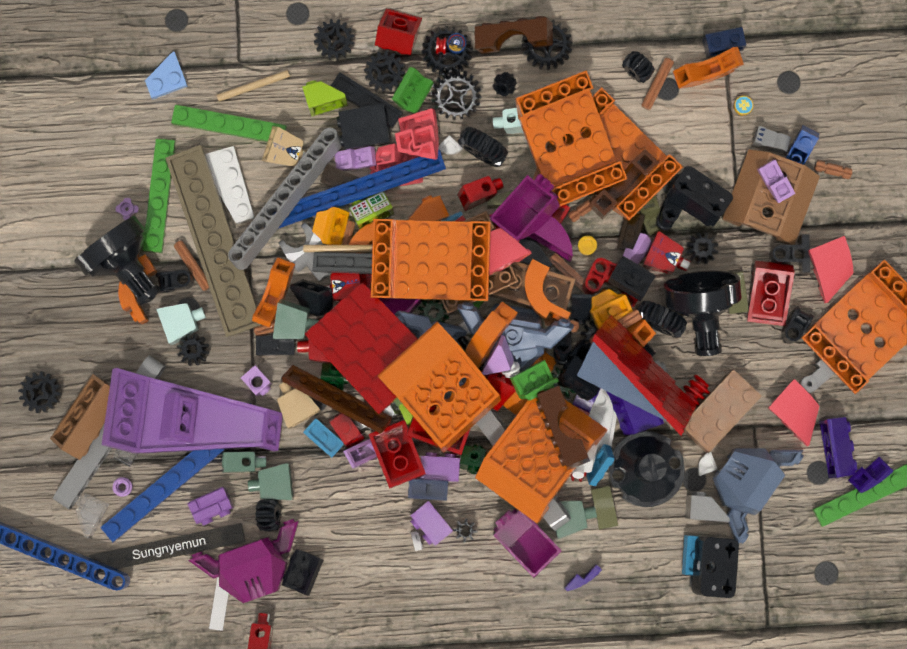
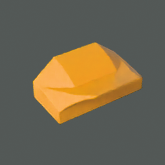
[312,207,350,245]
[590,289,633,329]

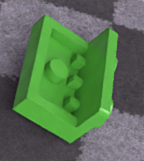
[392,67,434,114]
[510,360,559,401]

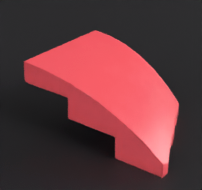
[395,108,439,160]
[370,143,423,186]
[489,228,532,276]
[808,236,854,304]
[768,379,820,447]

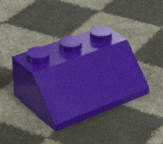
[606,391,664,436]
[819,417,857,478]

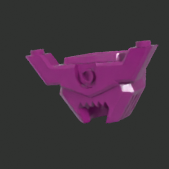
[188,519,299,603]

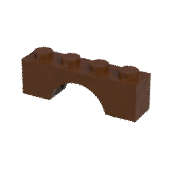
[475,16,553,54]
[589,149,659,220]
[536,386,590,470]

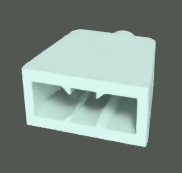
[493,108,524,134]
[157,303,206,345]

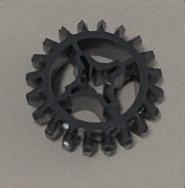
[522,20,573,70]
[422,26,473,76]
[431,69,482,120]
[458,127,508,167]
[637,301,687,338]

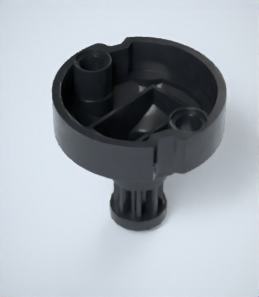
[74,216,161,305]
[664,270,742,356]
[607,431,685,507]

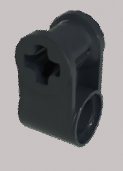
[656,196,683,231]
[156,270,194,293]
[781,306,814,344]
[553,331,572,365]

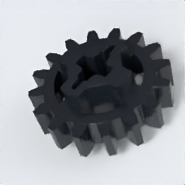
[314,19,355,61]
[364,51,405,93]
[18,371,62,414]

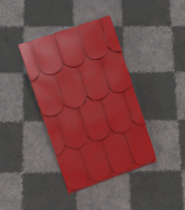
[305,282,418,414]
[577,315,696,436]

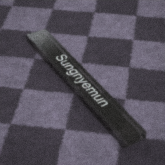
[89,523,246,573]

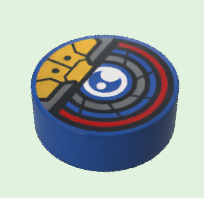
[447,33,466,54]

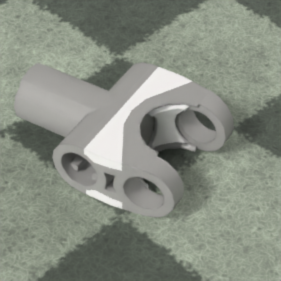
[279,223,331,282]

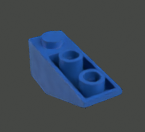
[783,125,820,177]

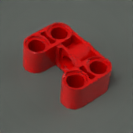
[582,258,638,308]

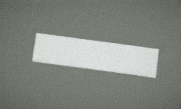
[209,577,229,631]

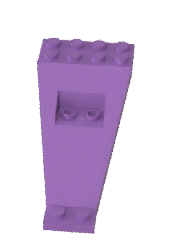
[101,368,282,454]

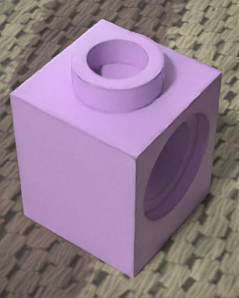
[241,365,272,396]

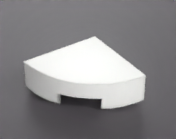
[439,135,463,155]
[698,451,718,476]
[411,531,423,551]

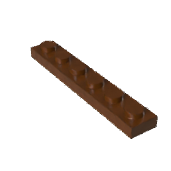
[282,365,392,434]

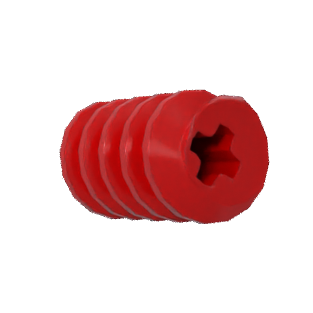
[683,374,710,406]

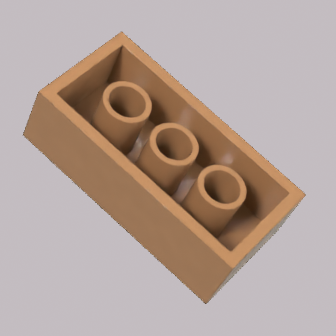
[491,262,576,315]
[684,370,762,453]
[50,374,110,460]

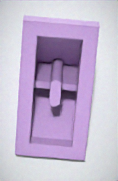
[482,335,514,375]
[343,439,377,469]

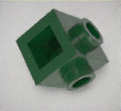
[320,363,348,391]
[459,445,487,474]

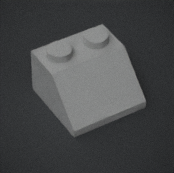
[685,492,730,522]

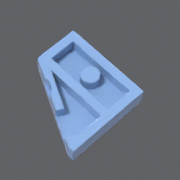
[145,52,188,100]

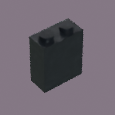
[337,104,392,150]

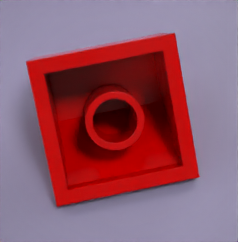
[375,8,422,55]

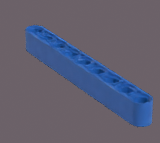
[0,522,130,591]

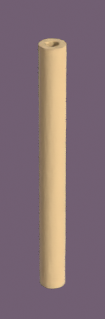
[216,70,290,102]
[303,245,372,253]

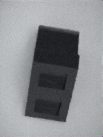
[769,234,810,275]

